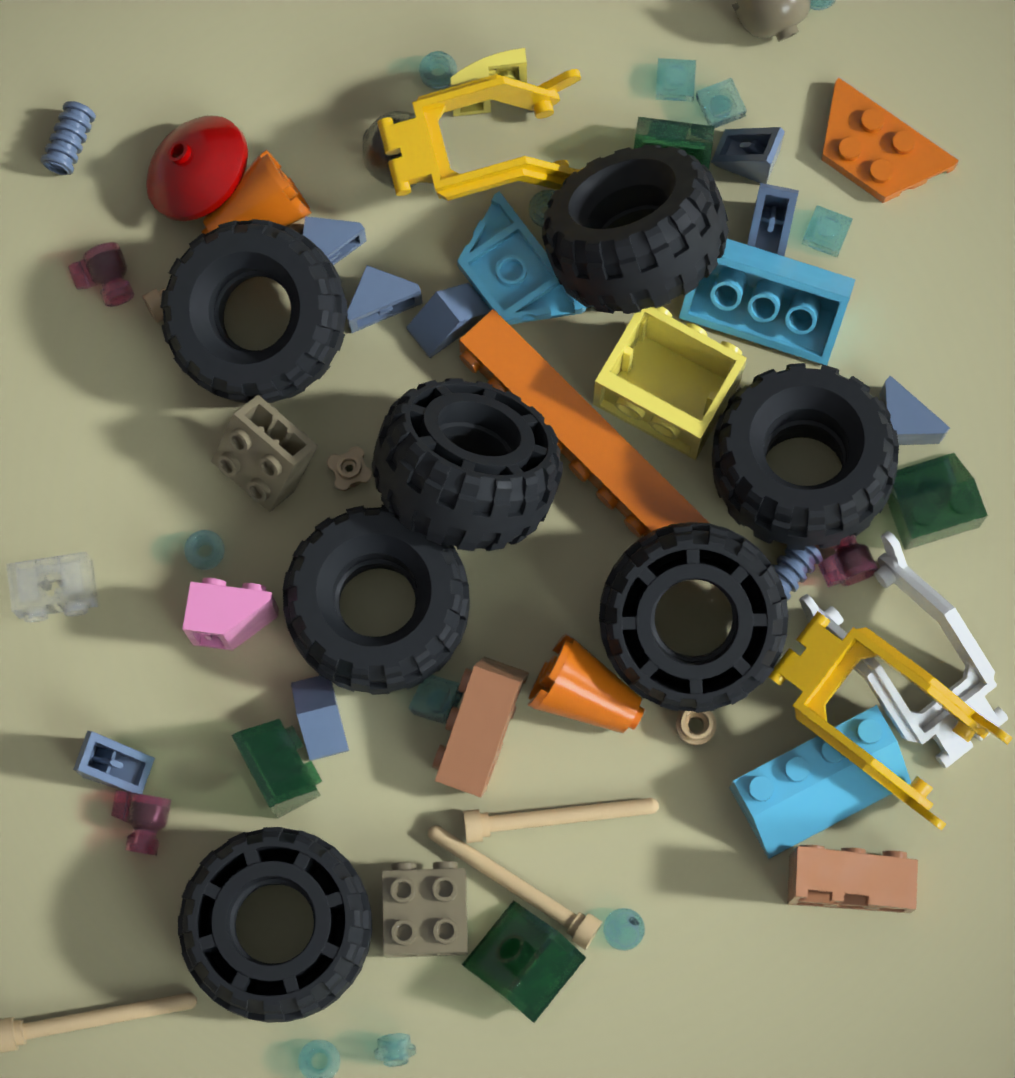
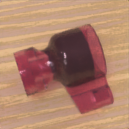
[68,242,134,307]
[818,535,878,587]
[111,790,171,856]

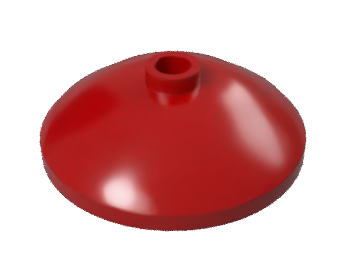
[146,115,248,221]

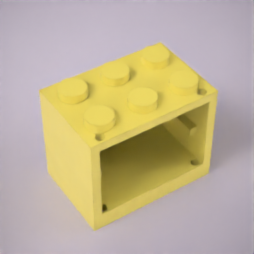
[593,306,747,460]

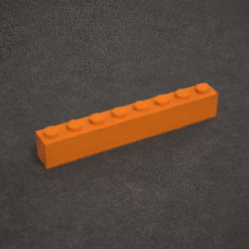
[459,309,709,538]

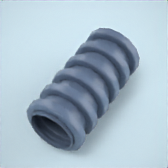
[41,101,96,175]
[773,545,823,601]

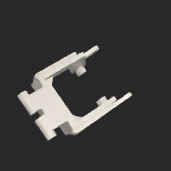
[799,531,1008,769]

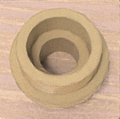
[676,711,716,746]

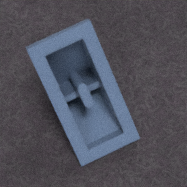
[711,127,785,184]
[747,183,799,256]
[303,216,366,266]
[347,265,423,333]
[407,282,491,358]
[880,376,950,445]
[291,675,349,761]
[73,730,155,796]

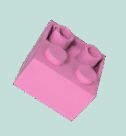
[183,578,279,651]

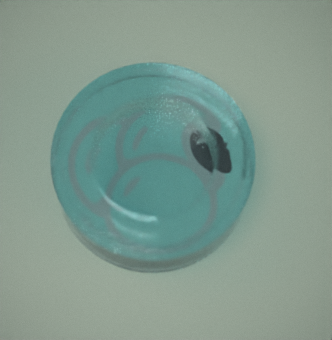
[603,908,645,951]

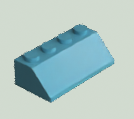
[679,238,856,366]
[729,705,911,859]

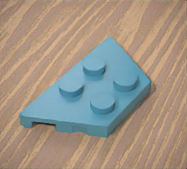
[457,191,587,325]

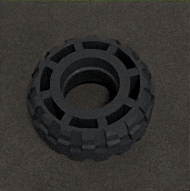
[542,145,729,314]
[160,219,348,403]
[712,363,899,551]
[371,378,563,551]
[283,504,470,695]
[599,522,789,713]
[178,827,372,1023]

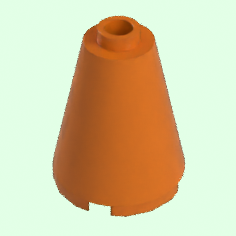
[201,150,312,234]
[527,634,645,733]

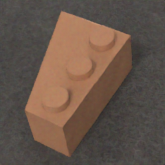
[432,656,529,797]
[787,845,918,913]

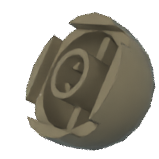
[732,0,811,42]

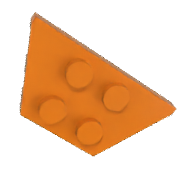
[821,78,959,203]

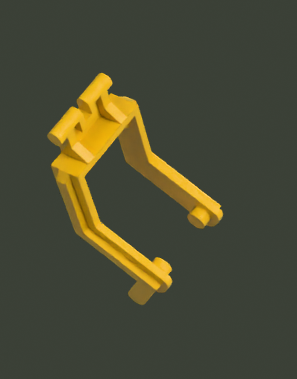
[377,69,585,201]
[768,611,1013,831]

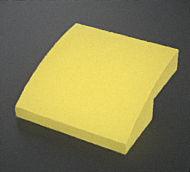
[450,48,527,116]

